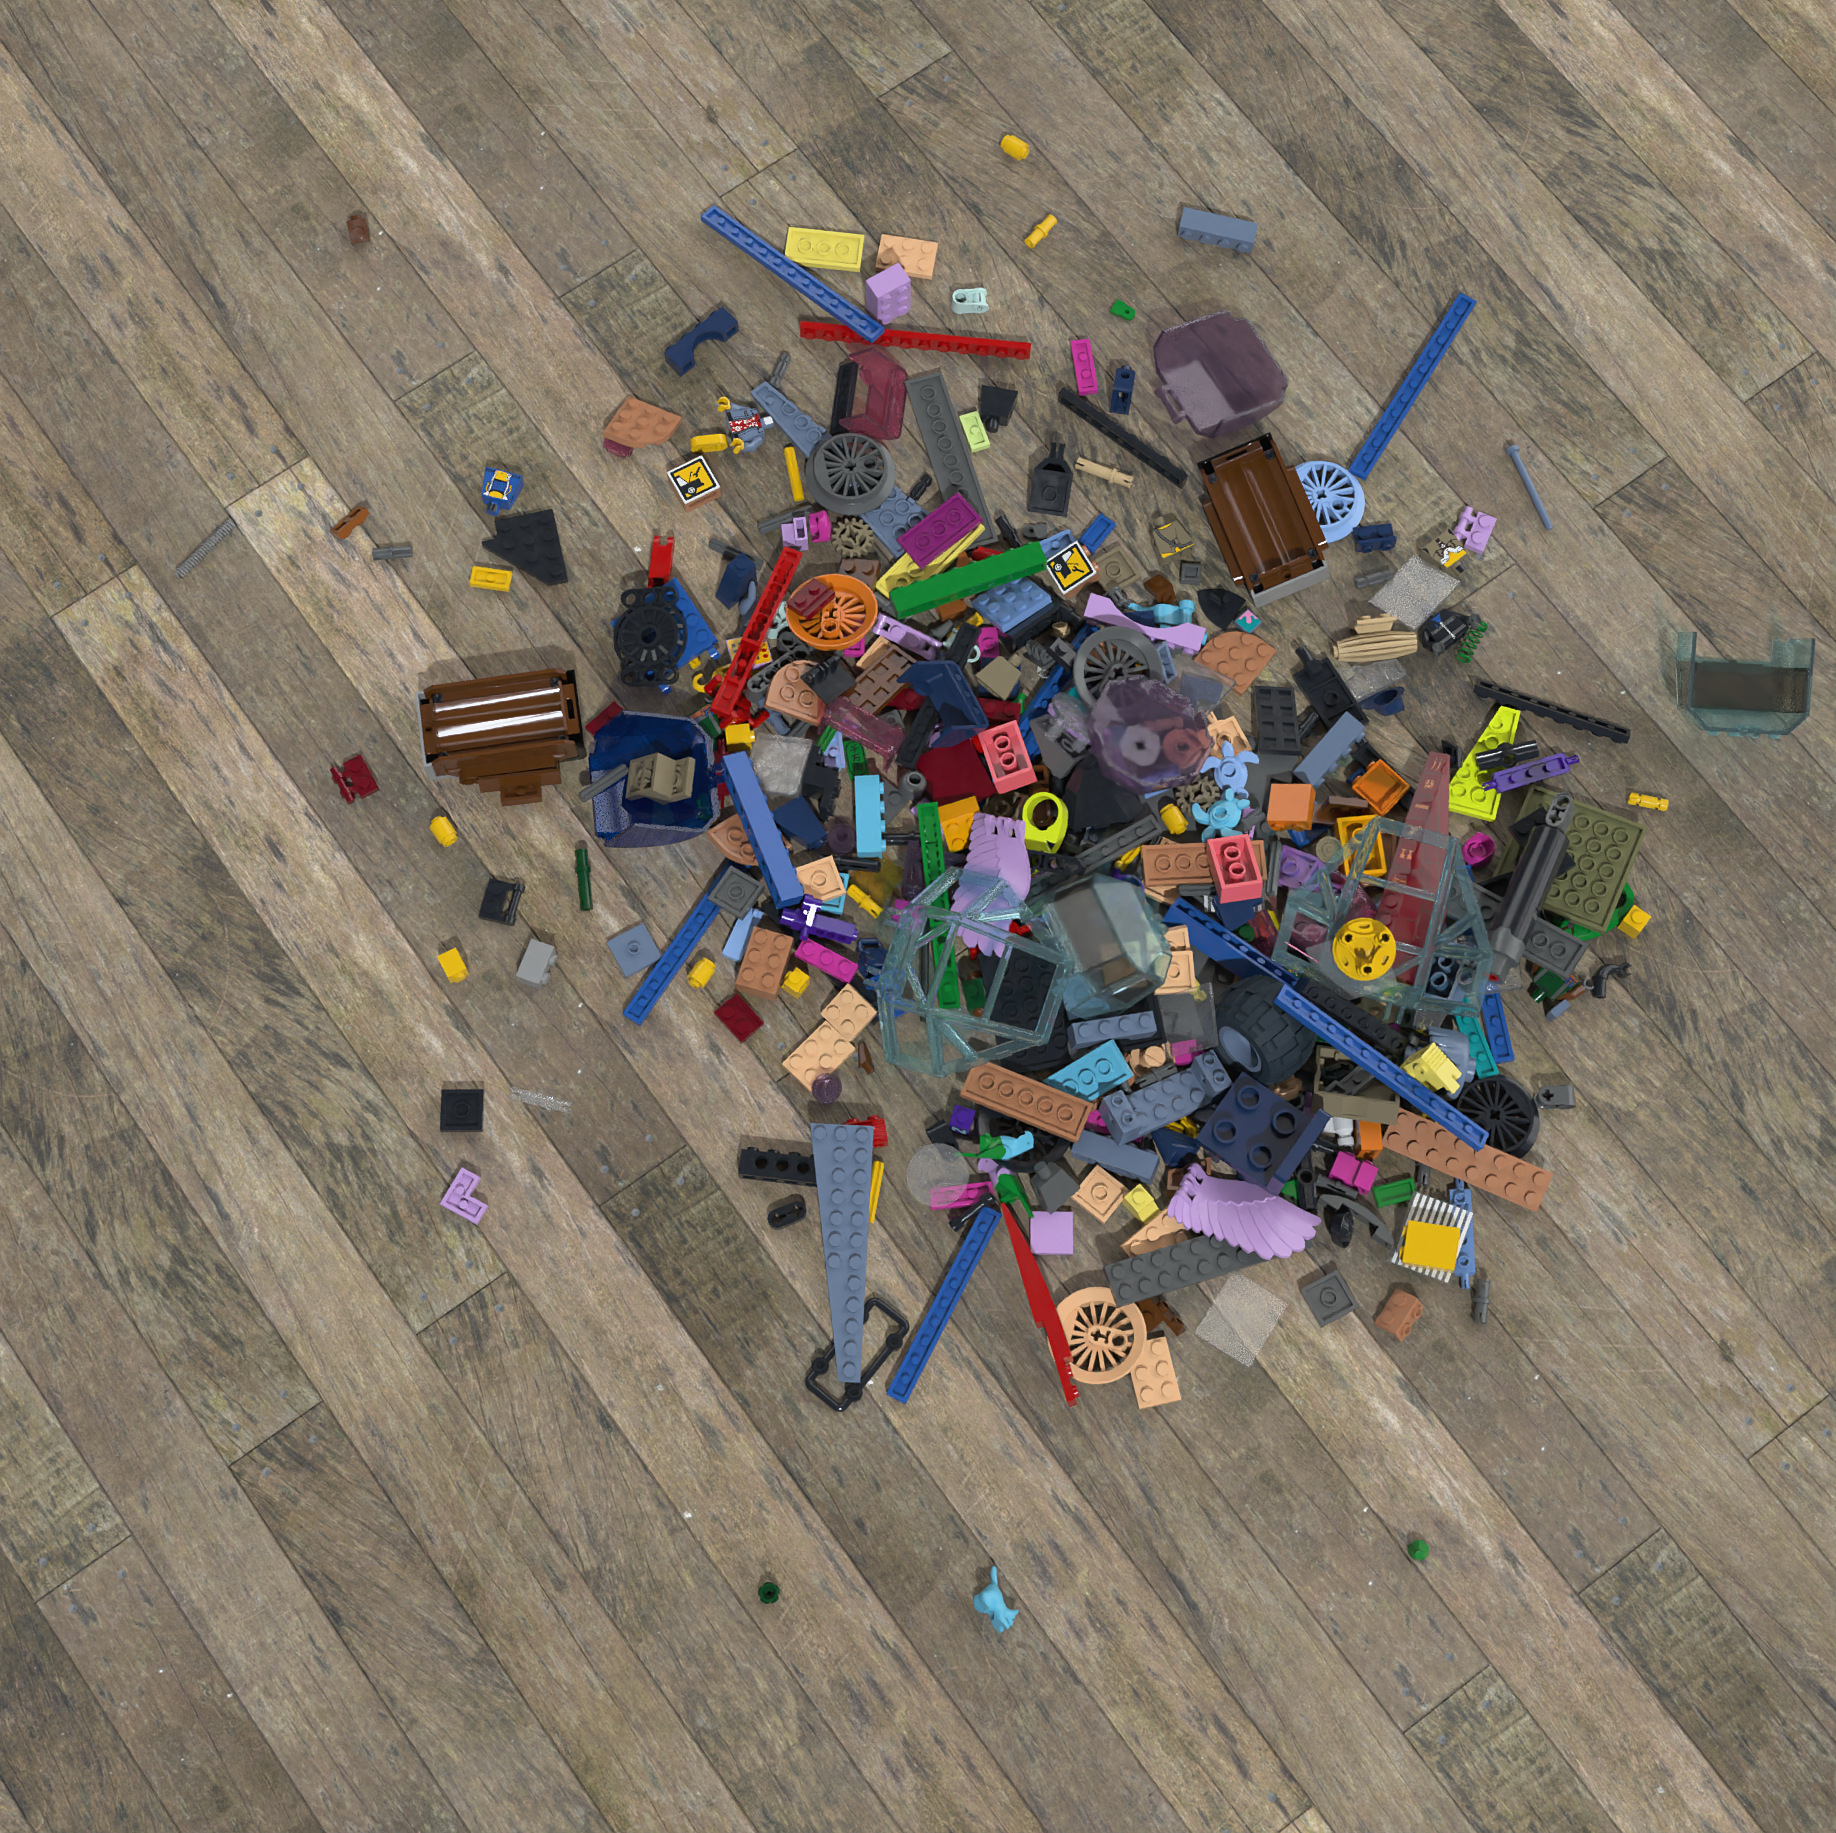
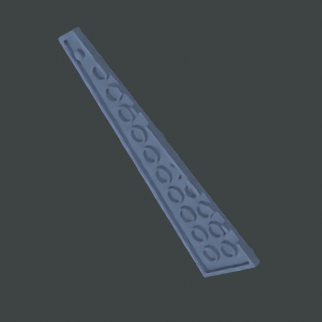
[750,381,930,561]

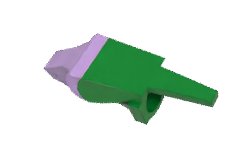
[978,1159,1034,1219]

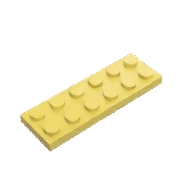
[875,524,985,600]

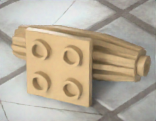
[1331,613,1418,662]

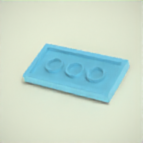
[1043,1039,1134,1102]

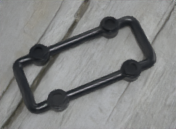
[805,1297,910,1412]

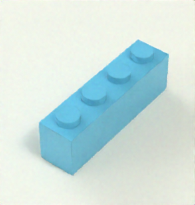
[855,775,886,859]

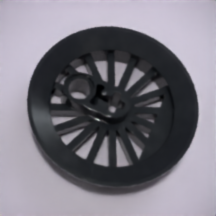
[1446,1074,1540,1159]
[977,1079,1071,1173]

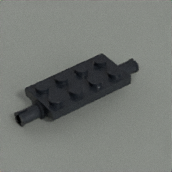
[1293,645,1369,749]

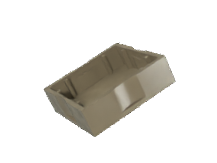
[1310,1045,1400,1126]

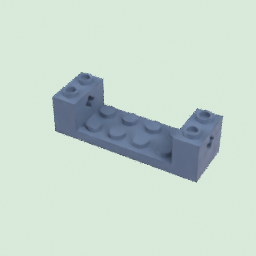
[1098,1049,1233,1147]

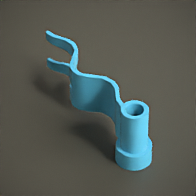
[1126,600,1195,625]

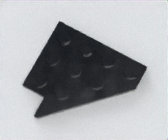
[482,509,568,586]

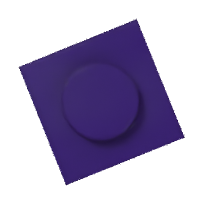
[949,1105,976,1136]

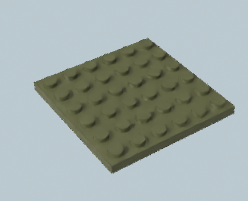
[1492,784,1648,935]

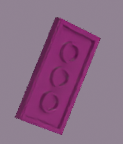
[896,492,983,570]

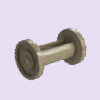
[1308,836,1343,868]

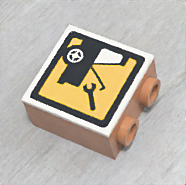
[667,455,721,513]
[1047,541,1101,600]

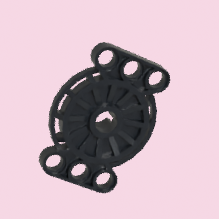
[613,586,688,687]

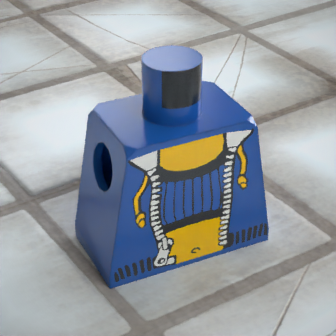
[481,467,524,516]

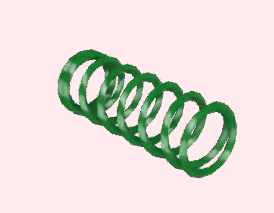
[1456,621,1488,663]

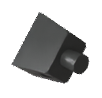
[1030,1161,1080,1214]

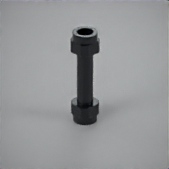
[948,1191,996,1232]

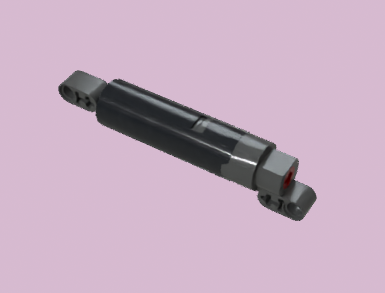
[1456,792,1575,993]

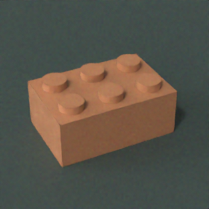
[735,926,794,1002]

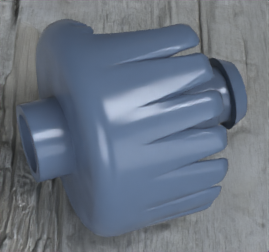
[1400,1026,1476,1101]

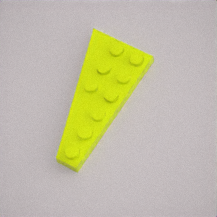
[1449,706,1521,823]

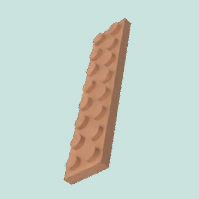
[1382,1107,1553,1212]

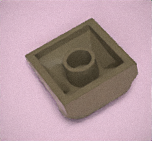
[981,785,1029,835]

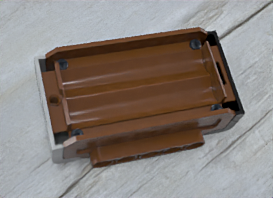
[1197,432,1331,609]
[415,668,587,785]

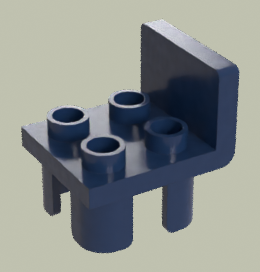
[1194,1071,1332,1196]

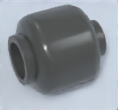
[898,771,927,801]

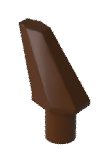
[858,1042,875,1075]

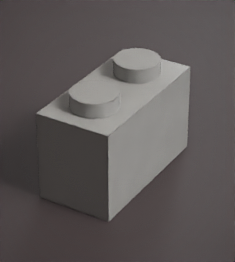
[516,939,558,990]

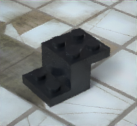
[801,745,842,822]
[1508,807,1576,878]

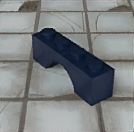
[664,306,739,377]

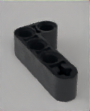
[1026,849,1086,877]

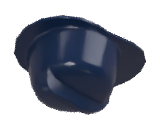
[1358,686,1405,716]

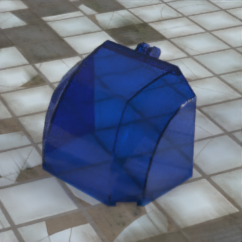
[588,710,725,848]

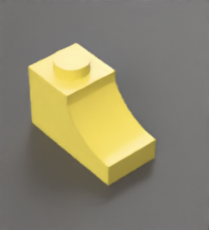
[1122,1184,1161,1226]

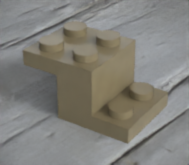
[625,752,696,805]

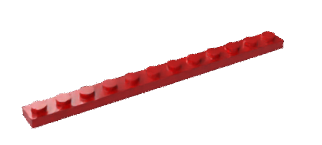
[800,321,1031,360]

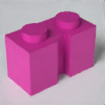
[1328,1151,1379,1196]

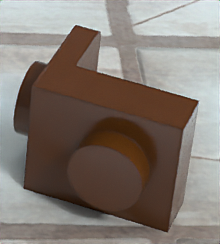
[346,215,371,244]
[1143,574,1176,604]

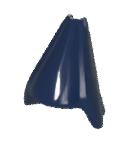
[1150,1127,1201,1168]

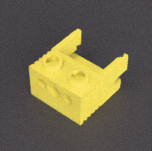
[1399,1042,1462,1094]

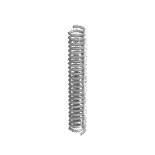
[175,518,236,580]

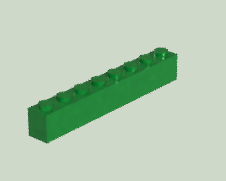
[889,541,1047,620]

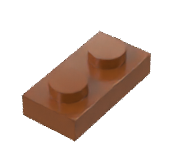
[329,505,370,540]

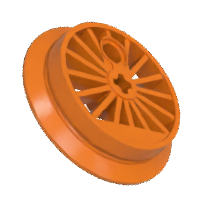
[786,574,878,651]

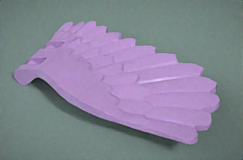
[950,813,1031,959]
[1167,1163,1321,1261]

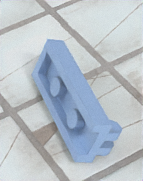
[820,718,845,771]
[722,908,764,963]

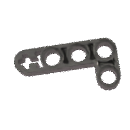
[745,631,810,702]

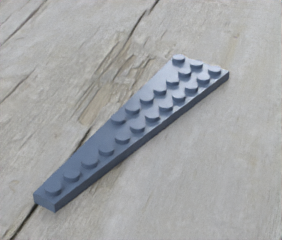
[810,1123,874,1383]

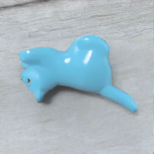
[973,1566,1019,1633]

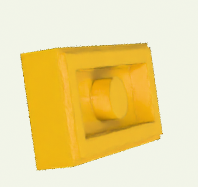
[469,566,513,592]

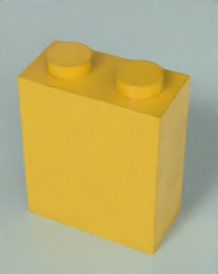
[1399,1220,1460,1273]

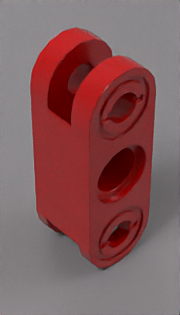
[648,535,675,588]

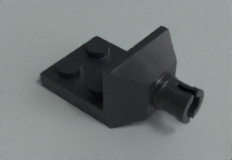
[1028,442,1074,517]

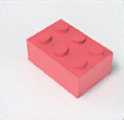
[978,720,1037,795]
[1206,834,1263,904]

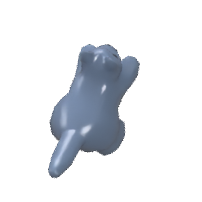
[738,581,760,637]

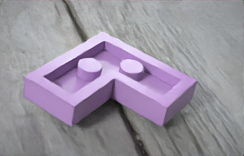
[440,1168,488,1225]

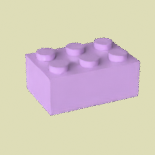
[865,263,911,325]

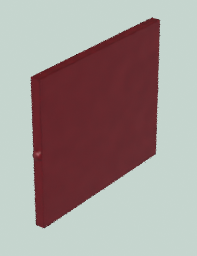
[916,739,997,807]

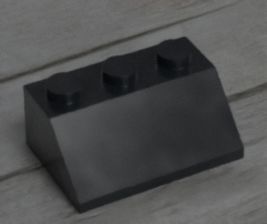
[998,600,1061,655]

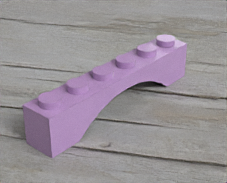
[1083,593,1206,656]

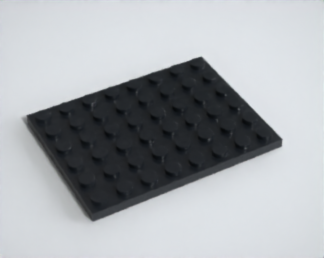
[978,921,1167,1074]

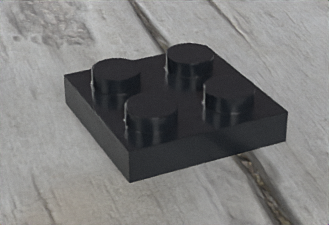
[440,1089,485,1132]

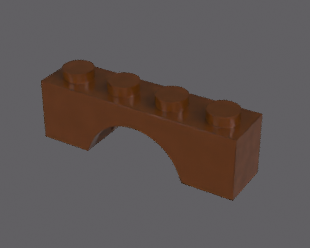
[1026,764,1054,831]

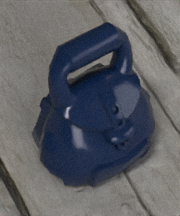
[857,937,895,980]

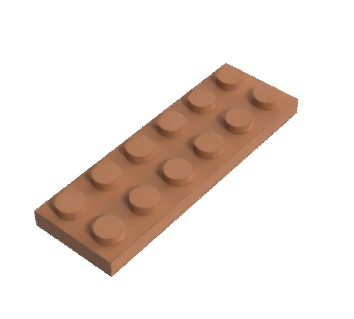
[1140,840,1267,887]
[960,1057,1093,1144]

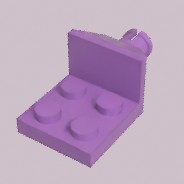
[1278,844,1344,894]

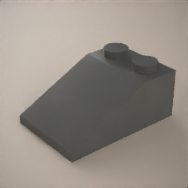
[1030,714,1090,779]

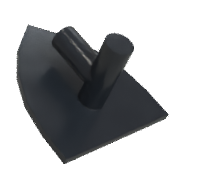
[1197,589,1246,631]

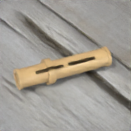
[1075,457,1134,489]

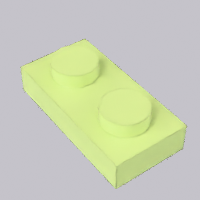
[959,411,990,453]

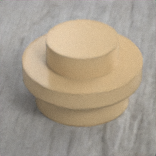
[1050,622,1070,638]

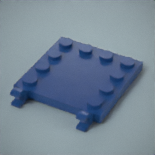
[611,577,721,695]

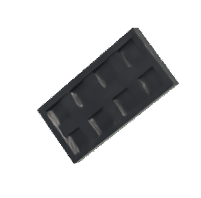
[1253,686,1301,756]

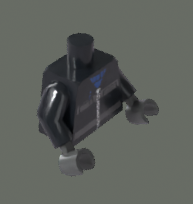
[1420,607,1482,658]

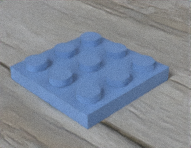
[971,577,1052,633]

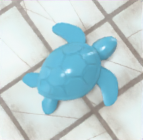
[1192,788,1250,843]

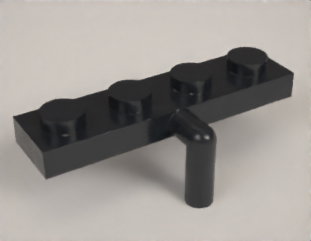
[1046,637,1109,705]

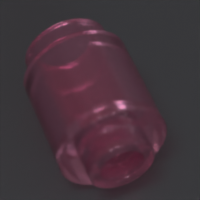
[603,438,634,459]

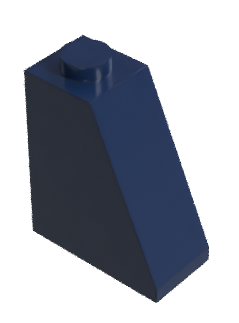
[715,552,758,610]
[772,795,827,850]

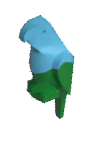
[954,1131,1034,1161]

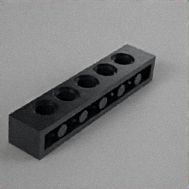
[1293,973,1411,1057]
[738,1147,817,1188]

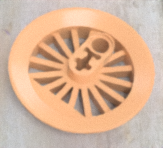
[1047,1287,1147,1384]

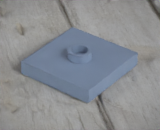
[606,923,662,979]

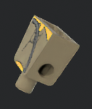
[1151,517,1196,567]

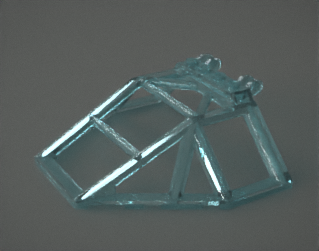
[1271,815,1494,1024]
[863,866,1074,1079]

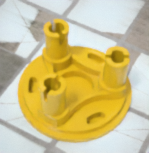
[1332,918,1396,981]

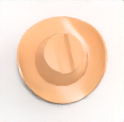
[1130,1040,1177,1080]

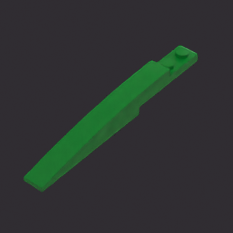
[917,802,961,1010]

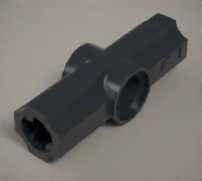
[1475,739,1539,771]
[1294,1148,1318,1212]

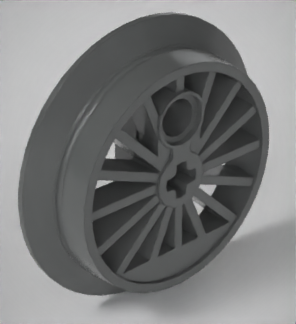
[805,433,896,515]
[1073,626,1163,719]

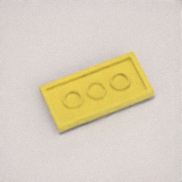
[785,227,865,272]

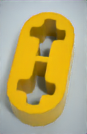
[690,434,728,453]

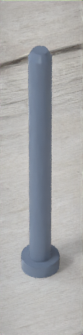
[1505,445,1553,530]

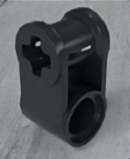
[925,1119,959,1161]

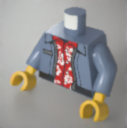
[717,397,774,454]

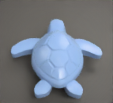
[1199,741,1259,800]

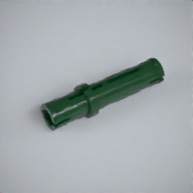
[575,849,593,911]

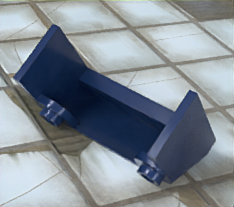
[896,660,989,748]

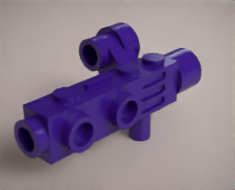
[779,893,858,944]

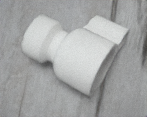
[1323,1117,1355,1147]

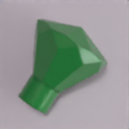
[1011,692,1027,714]
[1408,1540,1429,1561]

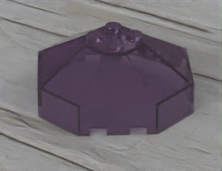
[1085,674,1215,796]

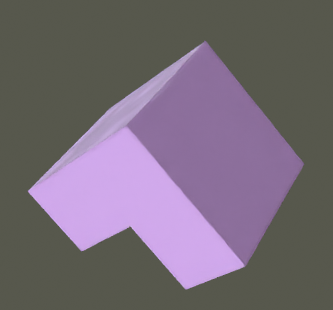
[781,517,808,551]

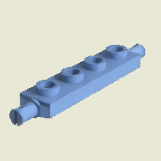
[1449,1178,1476,1290]

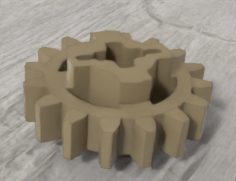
[831,518,874,559]
[1176,775,1220,817]

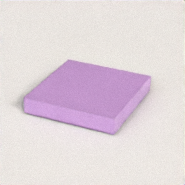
[1030,1211,1073,1255]

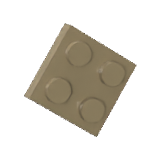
[1093,546,1142,594]

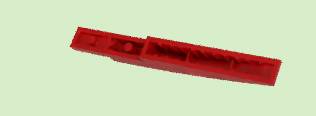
[710,546,803,718]
[1001,1203,1080,1407]

